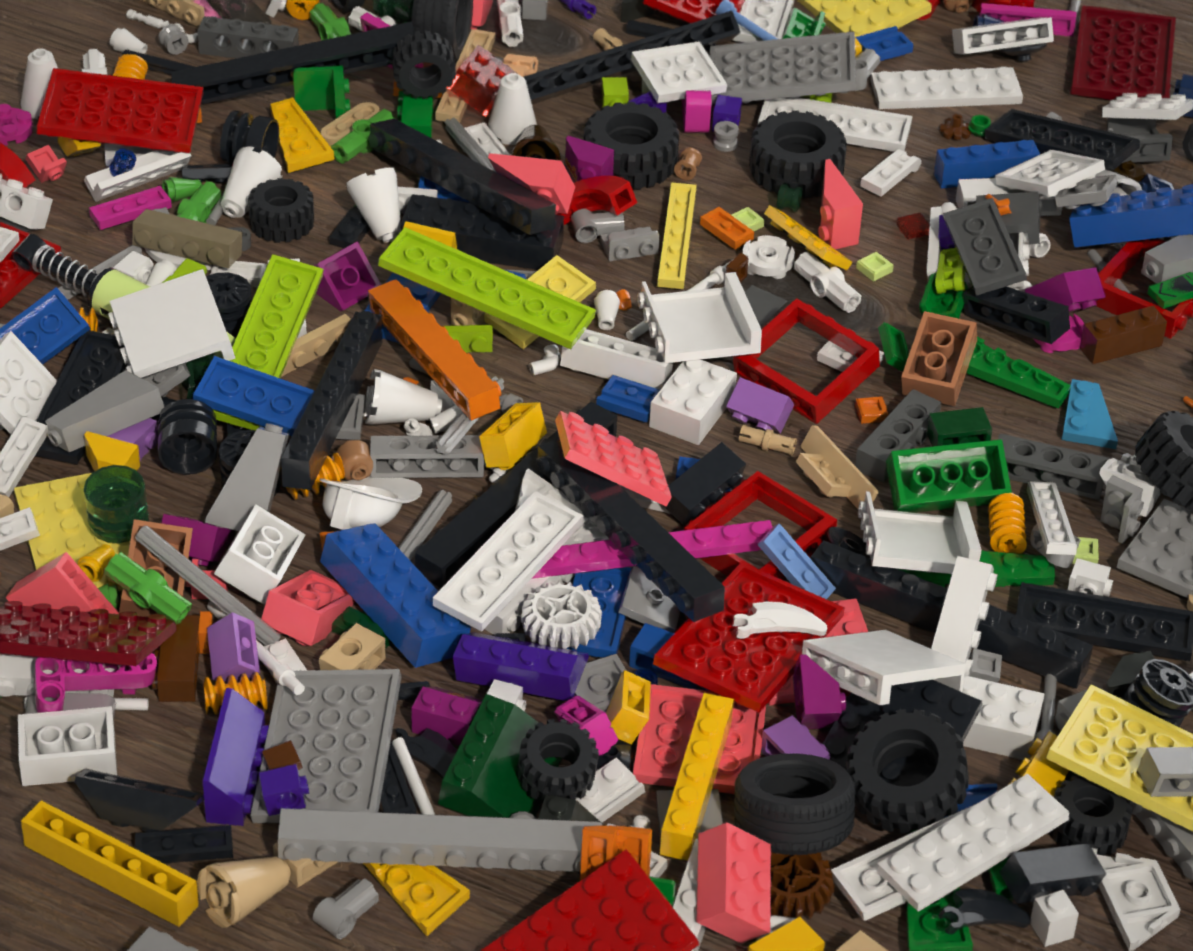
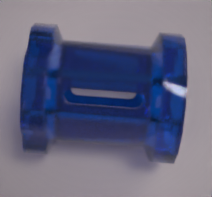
[109,148,137,177]

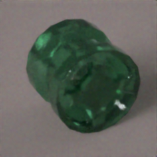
[777,184,802,213]

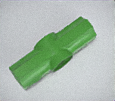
[310,3,351,40]
[331,109,394,164]
[177,181,221,223]
[104,552,192,625]

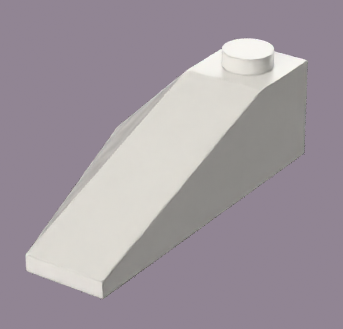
[1099,453,1161,517]

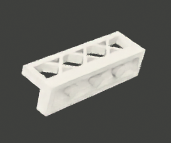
[84,149,191,202]

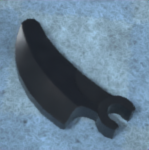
[390,728,458,779]
[938,889,1031,934]

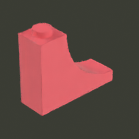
[6,552,119,614]

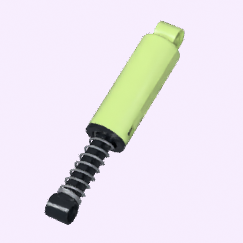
[12,234,236,365]

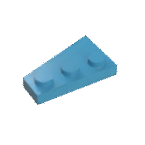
[1062,379,1118,449]

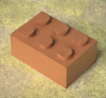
[901,311,977,406]
[119,519,193,617]

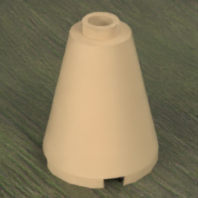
[197,856,291,928]

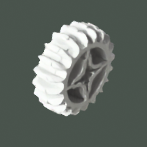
[521,581,602,650]

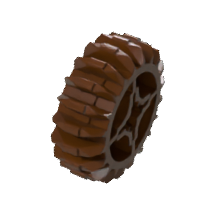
[770,852,835,920]

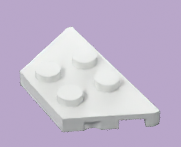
[515,469,610,546]
[1092,848,1180,951]

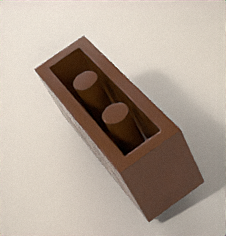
[1080,306,1167,364]
[152,615,200,702]

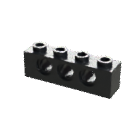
[963,286,1070,344]

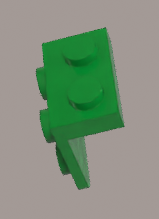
[293,66,350,119]

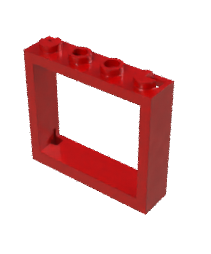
[1096,238,1193,339]
[733,298,880,424]
[684,471,837,581]

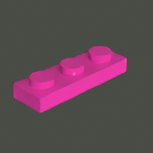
[89,186,172,230]

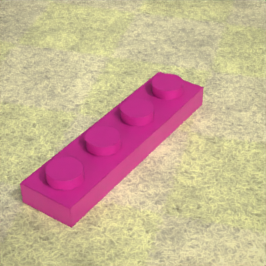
[980,3,1076,36]

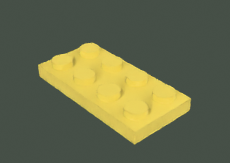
[484,255,596,349]

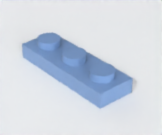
[757,523,836,599]

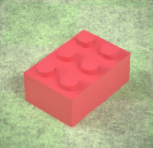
[697,822,771,944]

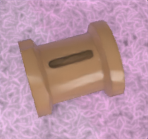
[674,147,702,180]

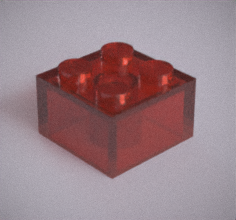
[446,45,517,117]

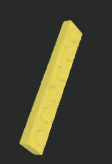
[658,183,697,289]

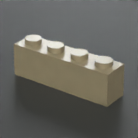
[132,209,242,269]

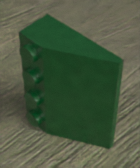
[438,694,563,818]

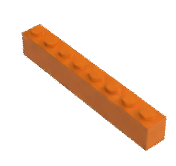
[368,279,501,421]

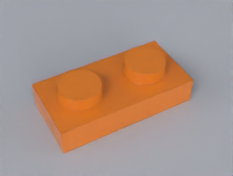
[700,207,754,250]

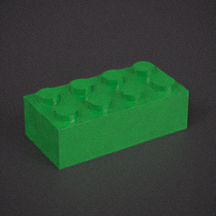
[886,439,1012,513]

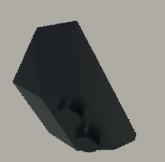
[75,769,204,832]

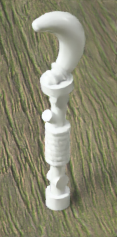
[127,9,198,43]

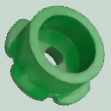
[968,115,991,137]

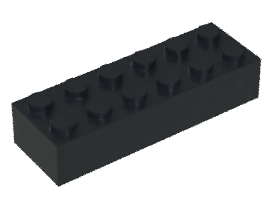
[400,194,564,270]

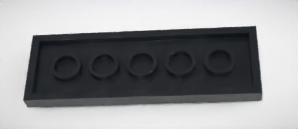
[985,109,1140,170]
[35,330,127,465]
[1016,582,1193,661]

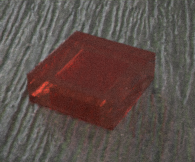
[897,212,930,240]

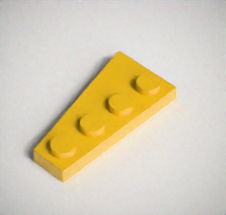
[270,98,334,173]
[764,205,853,270]
[363,863,470,936]

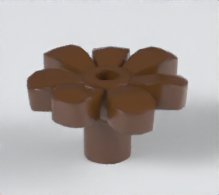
[940,114,971,140]

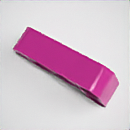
[681,90,711,133]
[34,653,157,713]

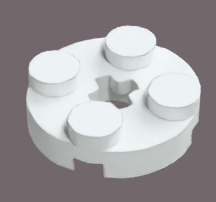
[742,235,795,279]

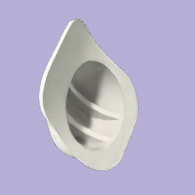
[319,475,422,530]

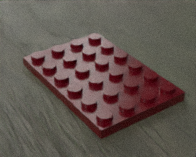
[1071,5,1176,100]
[0,601,176,666]

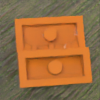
[580,826,652,881]

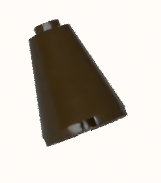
[511,124,561,161]

